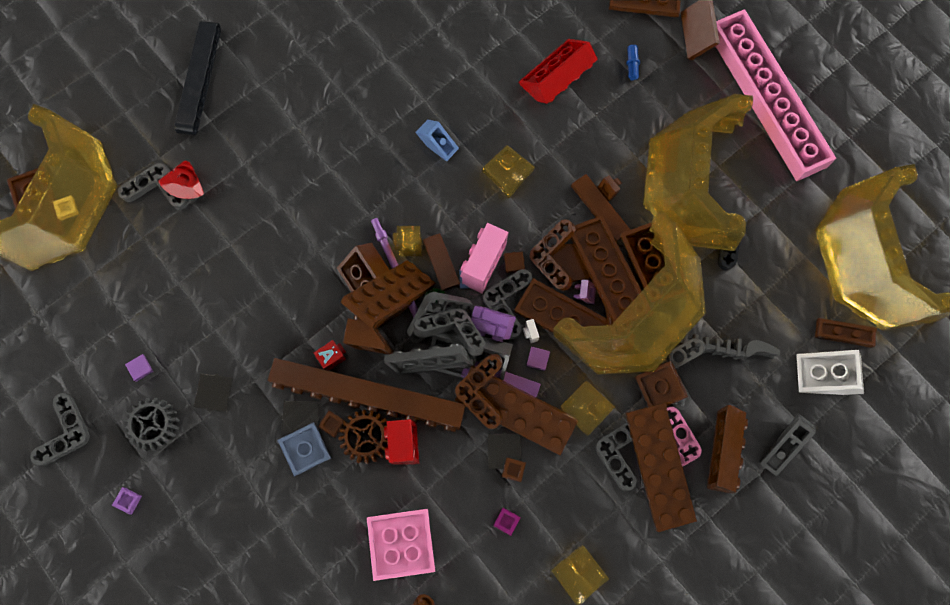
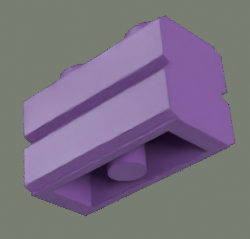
[471,306,516,342]

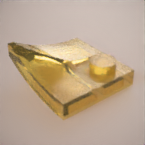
[482,145,535,198]
[560,380,615,436]
[551,545,609,605]

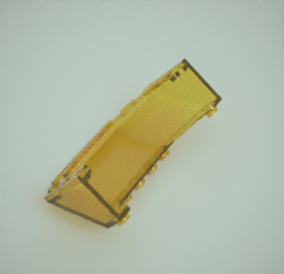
[643,94,753,251]
[0,104,117,271]
[815,164,950,331]
[553,210,706,375]

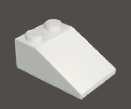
[797,350,864,395]

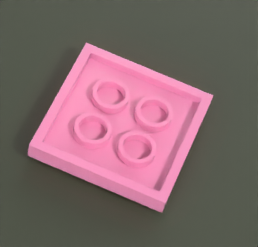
[367,509,435,581]

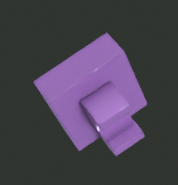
[574,280,596,304]

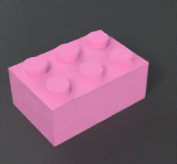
[460,223,508,294]

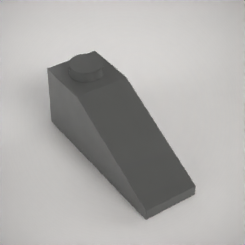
[760,413,816,476]

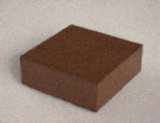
[504,252,525,273]
[318,410,346,438]
[501,457,526,482]

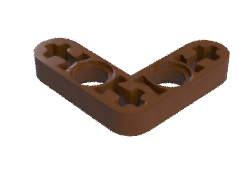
[530,219,576,291]
[455,354,503,429]

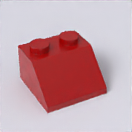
[384,419,419,464]

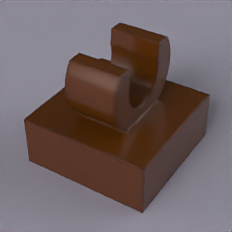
[597,175,622,202]

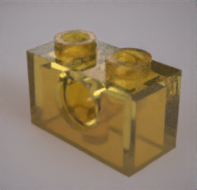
[393,226,422,256]

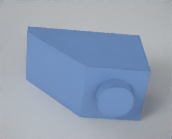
[416,120,459,161]

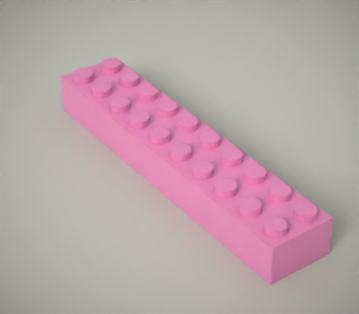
[716,9,836,182]

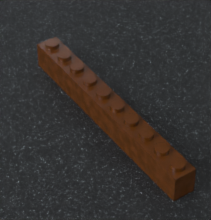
[267,358,466,432]

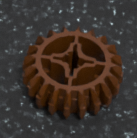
[338,409,388,464]

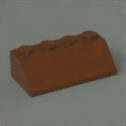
[620,221,687,304]
[337,243,412,329]
[343,316,394,354]
[707,405,748,494]

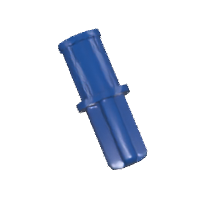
[626,45,640,81]

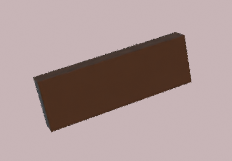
[423,233,460,291]
[815,318,877,348]

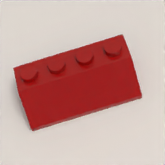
[518,39,598,104]

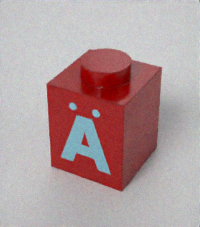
[313,340,346,371]

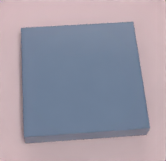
[278,422,331,476]

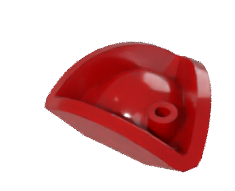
[158,160,204,199]

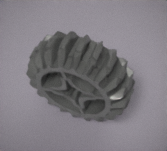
[123,397,180,452]

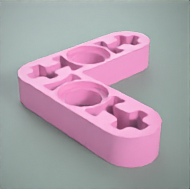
[667,407,702,467]

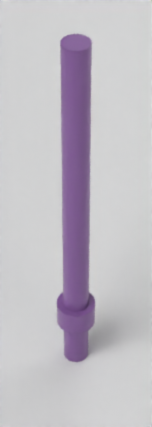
[371,218,418,318]

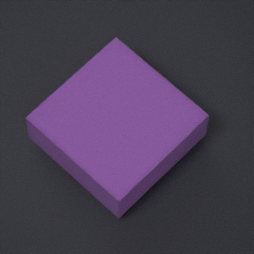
[526,346,550,371]
[125,354,154,382]
[112,487,142,515]

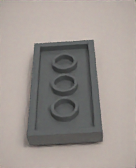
[384,344,473,375]

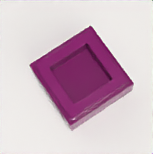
[493,508,521,536]

